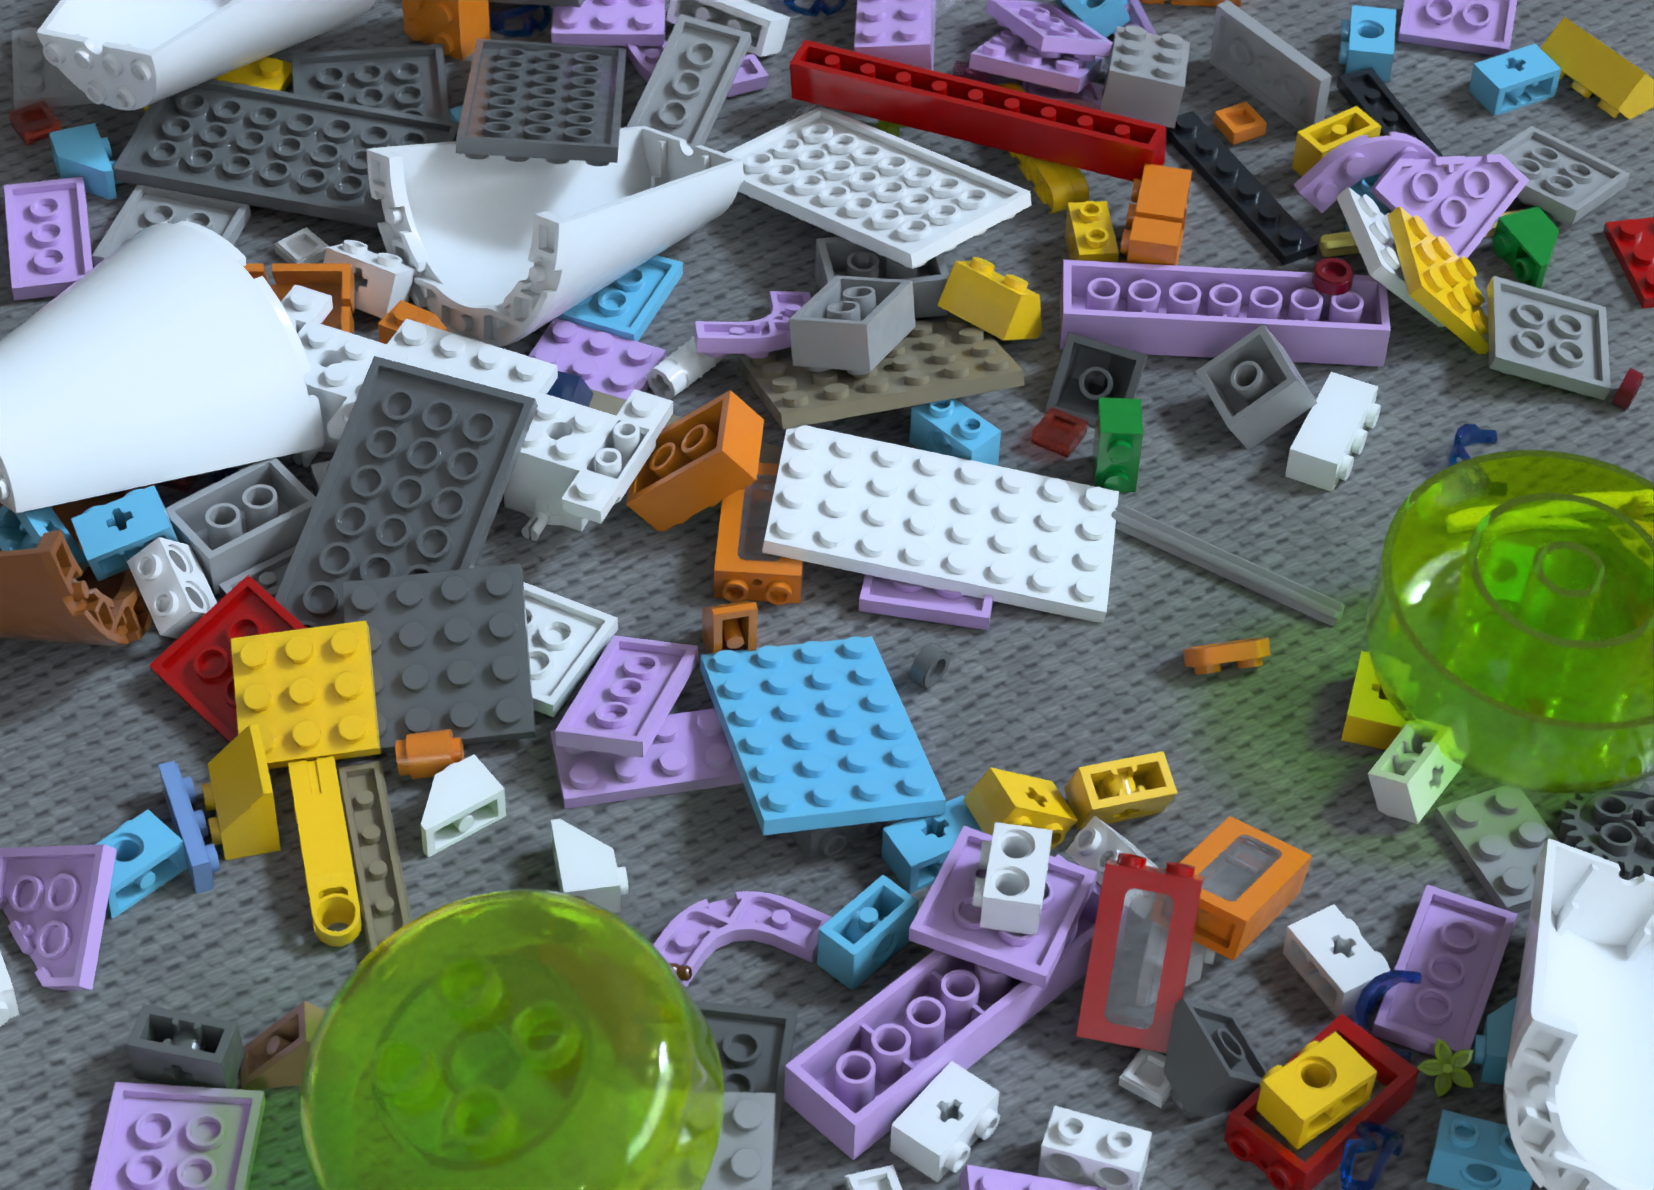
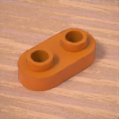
[1183,637,1271,675]

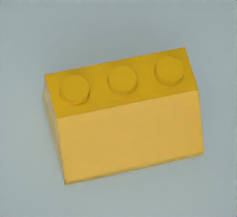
[1540,16,1654,120]

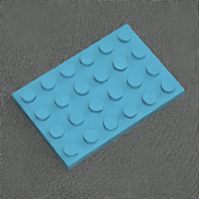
[700,636,946,835]

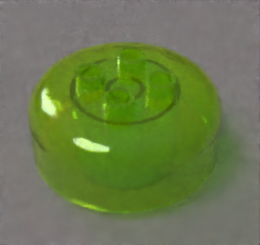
[1366,450,1654,794]
[299,889,724,1190]

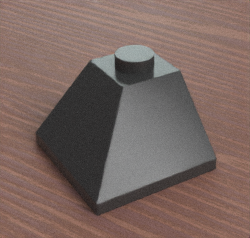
[1045,332,1148,426]
[1163,998,1268,1117]

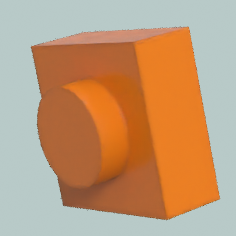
[1213,101,1267,145]

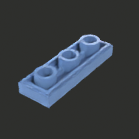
[158,761,220,894]

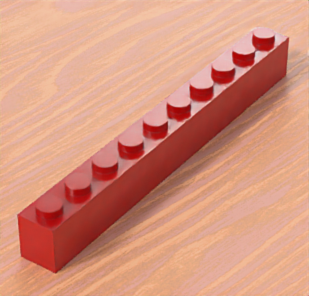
[789,40,1166,182]

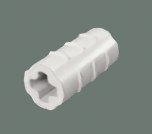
[647,336,727,400]

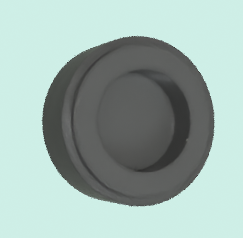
[910,643,950,689]

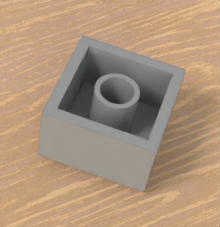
[1195,324,1317,449]

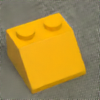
[937,257,1042,340]
[202,723,281,861]

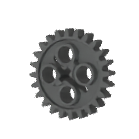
[1558,780,1654,880]

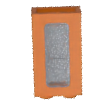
[714,463,804,605]
[1149,816,1313,961]

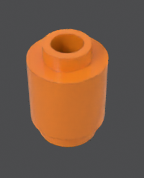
[395,729,464,780]

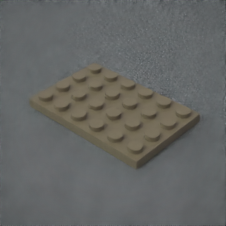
[739,315,1024,429]

